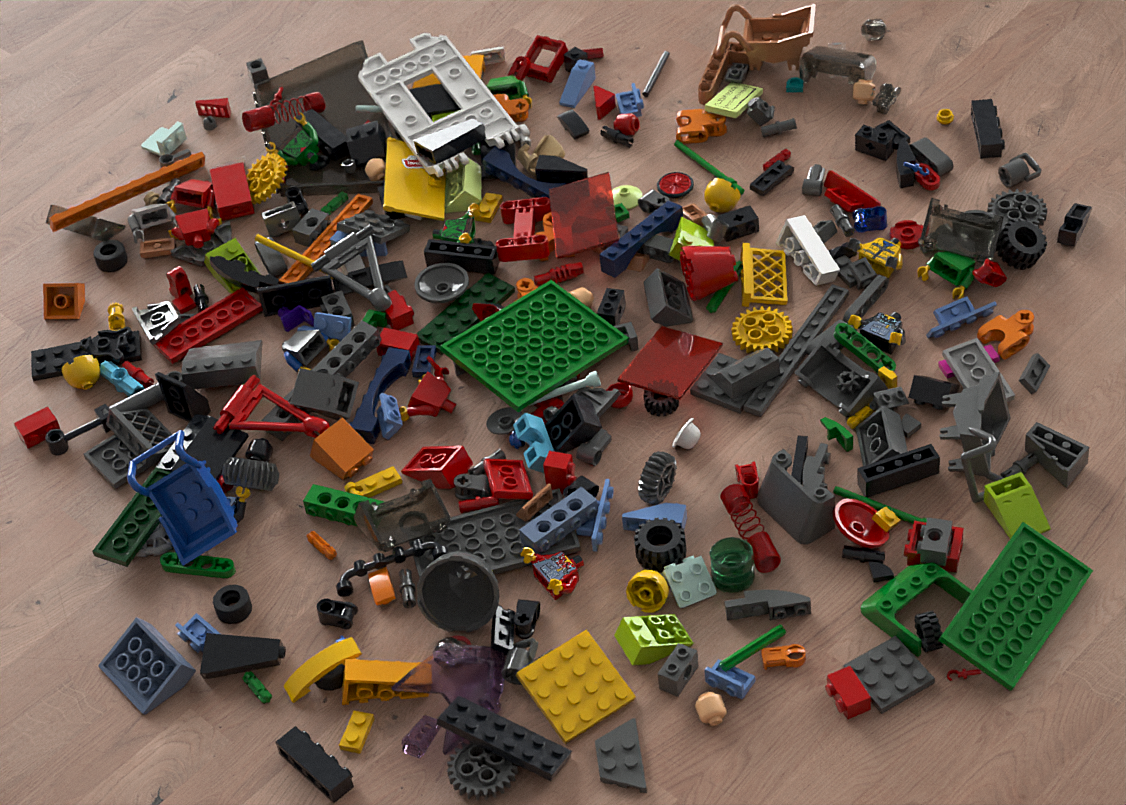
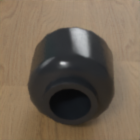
[245,438,273,462]

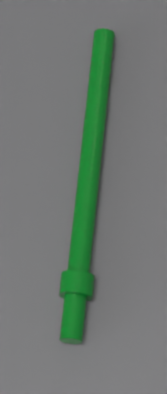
[674,140,745,195]
[833,486,927,524]

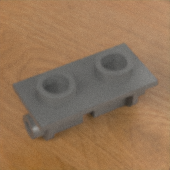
[869,386,909,411]

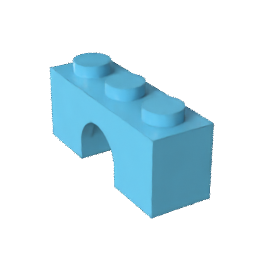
[513,413,554,473]

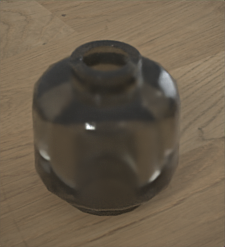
[861,19,887,41]

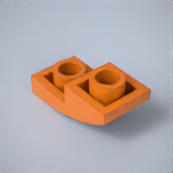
[368,567,396,606]

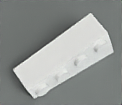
[776,215,840,286]

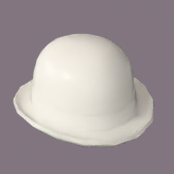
[672,418,701,449]

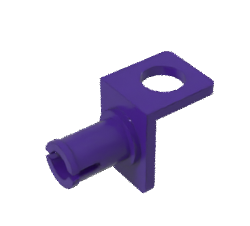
[278,305,314,332]

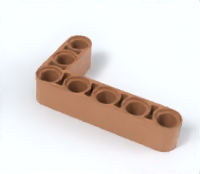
[698,42,763,105]

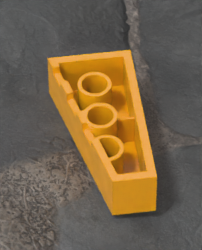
[342,659,431,705]

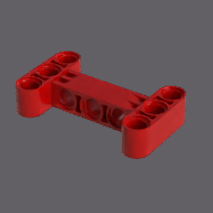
[496,197,552,262]

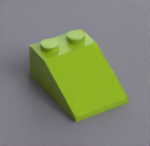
[669,217,714,260]

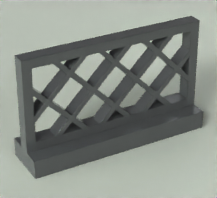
[106,408,176,465]

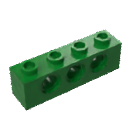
[303,484,387,531]

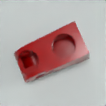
[166,266,193,298]

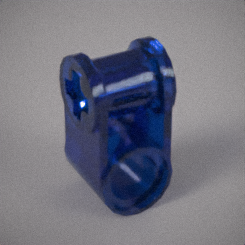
[852,206,888,232]

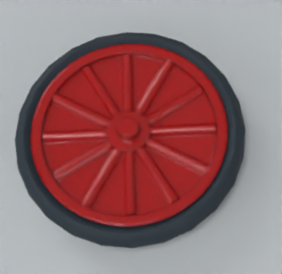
[657,172,694,198]

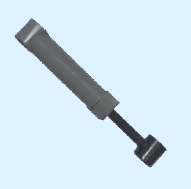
[45,371,184,456]

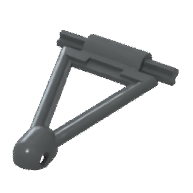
[310,224,392,312]

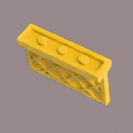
[740,243,788,307]

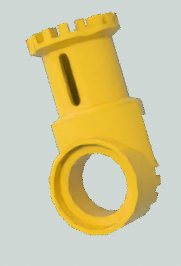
[107,302,126,331]

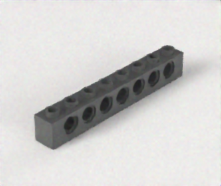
[262,321,382,441]

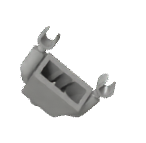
[128,204,178,243]

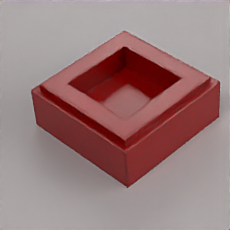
[171,293,196,314]

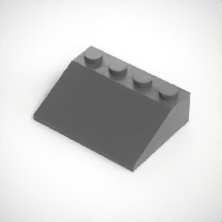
[181,340,263,389]

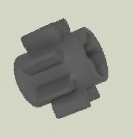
[836,370,861,395]

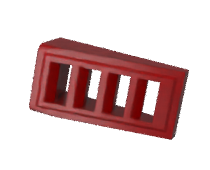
[195,98,231,118]

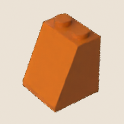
[310,417,374,480]

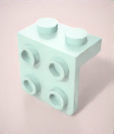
[141,122,187,156]
[661,555,716,608]

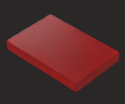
[483,459,533,500]

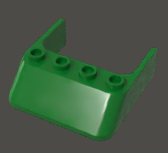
[860,563,973,657]

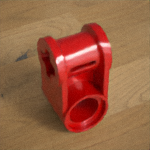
[972,259,1007,287]
[735,461,759,499]

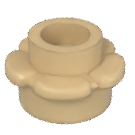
[144,191,159,206]

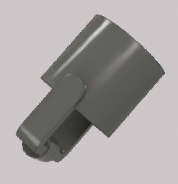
[998,153,1042,188]
[502,638,539,685]

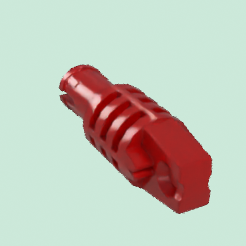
[533,262,584,287]

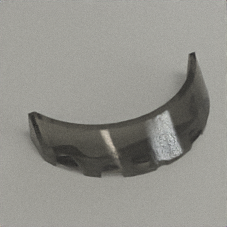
[46,204,126,242]

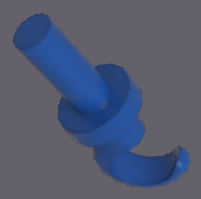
[903,162,929,176]

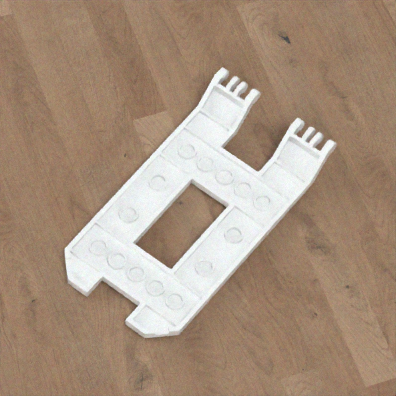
[358,33,530,178]

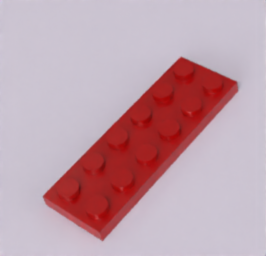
[153,287,263,364]

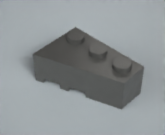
[1025,422,1090,488]

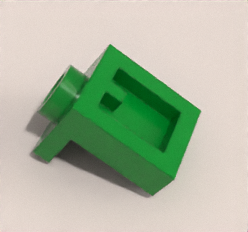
[362,309,388,328]

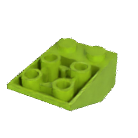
[204,238,261,294]
[984,472,1051,539]
[614,614,694,665]

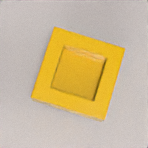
[878,366,897,389]
[872,506,900,532]

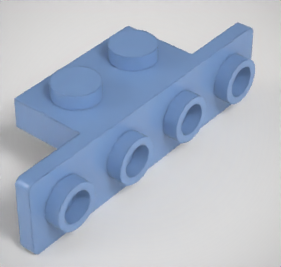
[926,296,997,339]
[297,312,352,342]
[576,479,614,552]

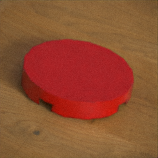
[890,220,926,249]

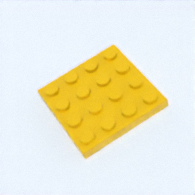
[516,629,636,744]

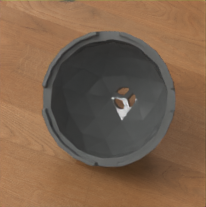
[417,551,499,632]

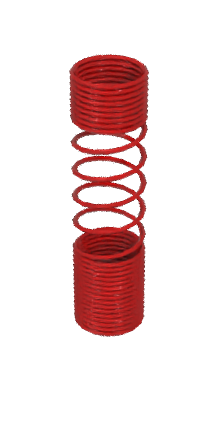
[242,92,325,132]
[720,484,781,573]

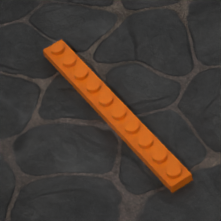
[50,151,205,232]

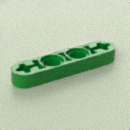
[833,323,896,373]
[160,552,236,579]

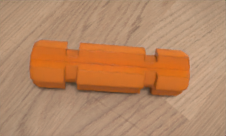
[307,531,337,560]

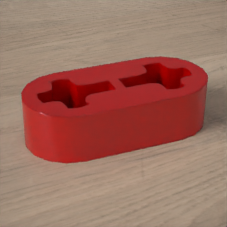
[507,56,531,81]

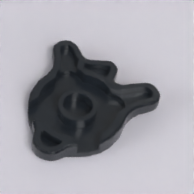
[79,327,132,363]

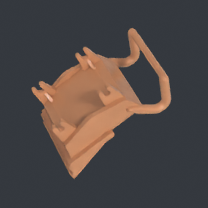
[716,3,816,71]

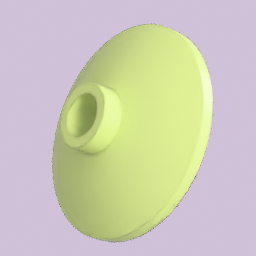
[608,185,643,210]

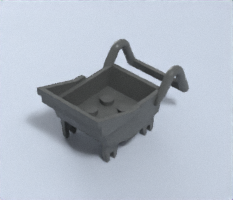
[939,372,1011,503]

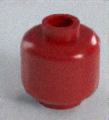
[613,113,640,136]

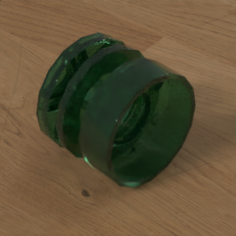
[709,537,755,593]

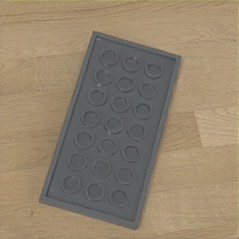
[406,488,581,578]

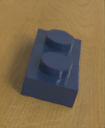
[412,345,437,377]

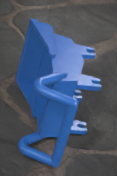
[127,430,238,566]

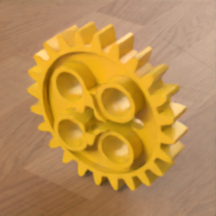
[246,152,287,205]
[731,306,793,353]

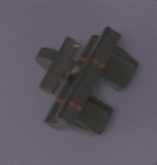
[872,83,901,114]

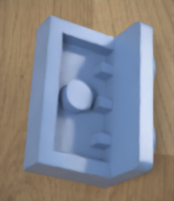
[615,83,644,117]
[376,393,403,440]
[175,613,220,653]
[704,659,756,699]

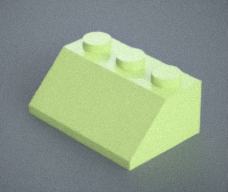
[445,158,482,213]

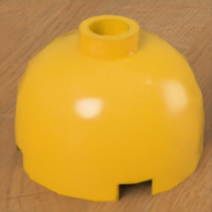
[704,178,741,213]
[62,355,100,390]
[626,570,669,613]

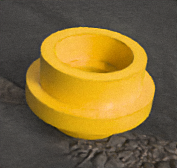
[936,109,954,125]

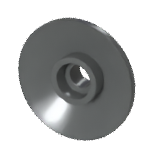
[486,407,523,435]

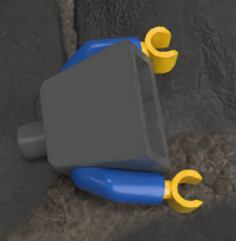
[282,329,339,372]

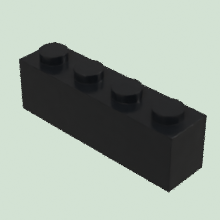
[971,99,1005,159]
[296,109,350,161]
[424,239,500,274]
[857,444,940,498]
[276,726,354,803]

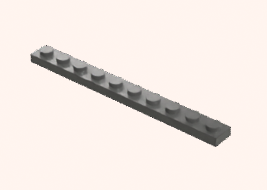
[744,284,849,417]

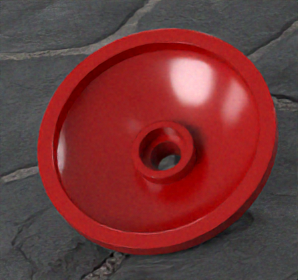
[833,499,889,548]

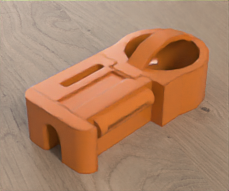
[761,644,806,670]

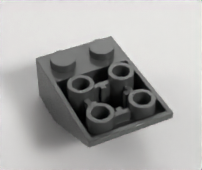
[290,368,359,420]

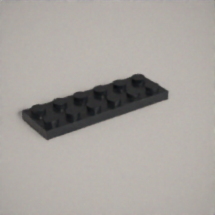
[31,330,142,381]
[436,695,572,781]

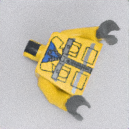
[847,238,903,278]

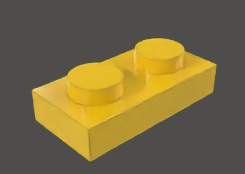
[474,192,503,223]
[339,711,375,754]

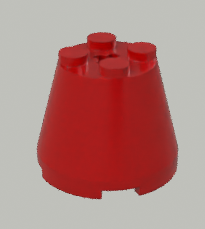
[680,246,738,301]

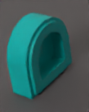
[786,77,804,93]

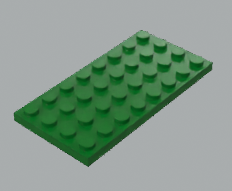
[939,522,1094,691]

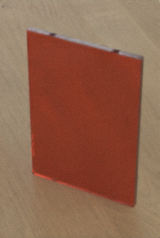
[549,172,619,259]
[617,326,723,400]

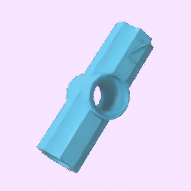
[100,360,145,396]

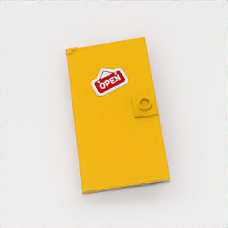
[383,137,446,221]

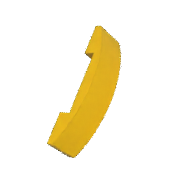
[284,637,362,703]

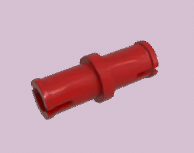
[122,361,154,388]
[458,496,500,513]

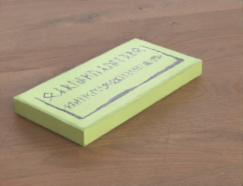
[705,82,763,118]

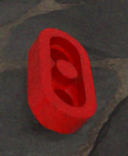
[914,163,940,191]

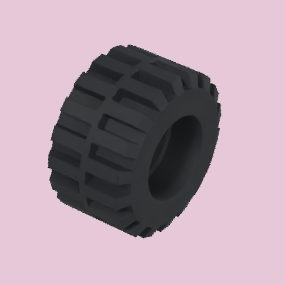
[995,219,1047,270]
[634,518,687,573]

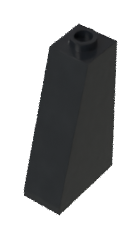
[414,119,486,165]
[200,633,286,679]

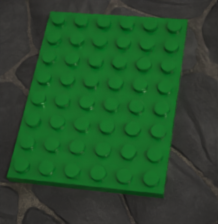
[441,280,629,412]

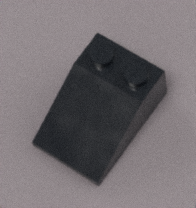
[535,155,591,198]
[156,372,211,422]
[545,394,602,453]

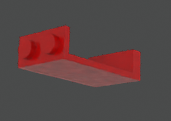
[210,162,255,221]

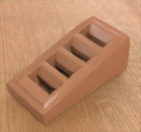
[683,203,708,227]

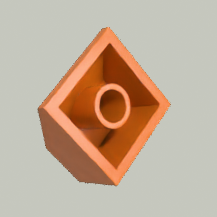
[43,283,85,319]

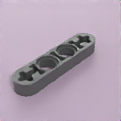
[843,275,889,327]

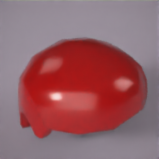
[606,381,633,409]

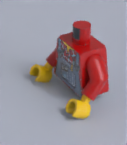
[520,547,584,600]

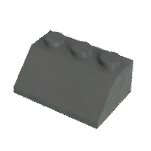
[643,268,694,327]
[710,348,780,400]
[856,405,908,466]

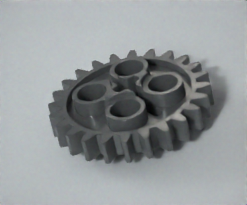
[987,189,1047,228]
[447,741,519,801]

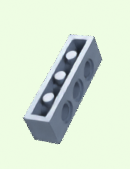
[519,487,598,554]

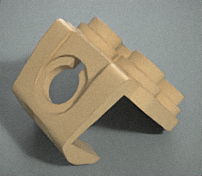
[517,135,565,176]

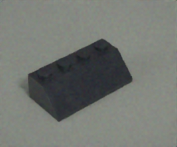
[258,275,334,317]

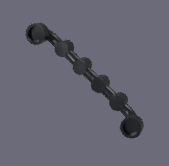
[336,539,449,597]

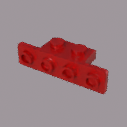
[824,170,881,218]

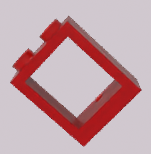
[520,35,568,83]
[904,521,964,573]

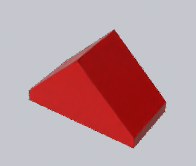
[593,86,616,120]

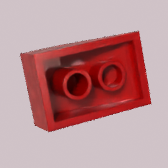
[401,445,474,489]

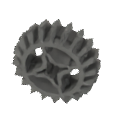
[638,451,677,505]

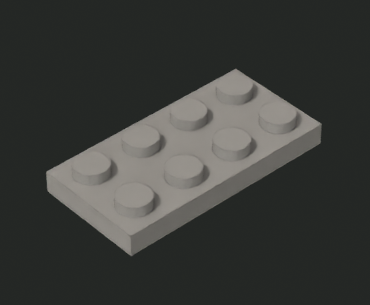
[942,338,1015,402]

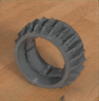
[221,457,280,491]

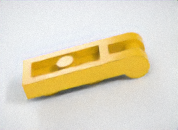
[344,466,402,498]

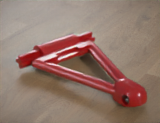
[213,375,330,438]

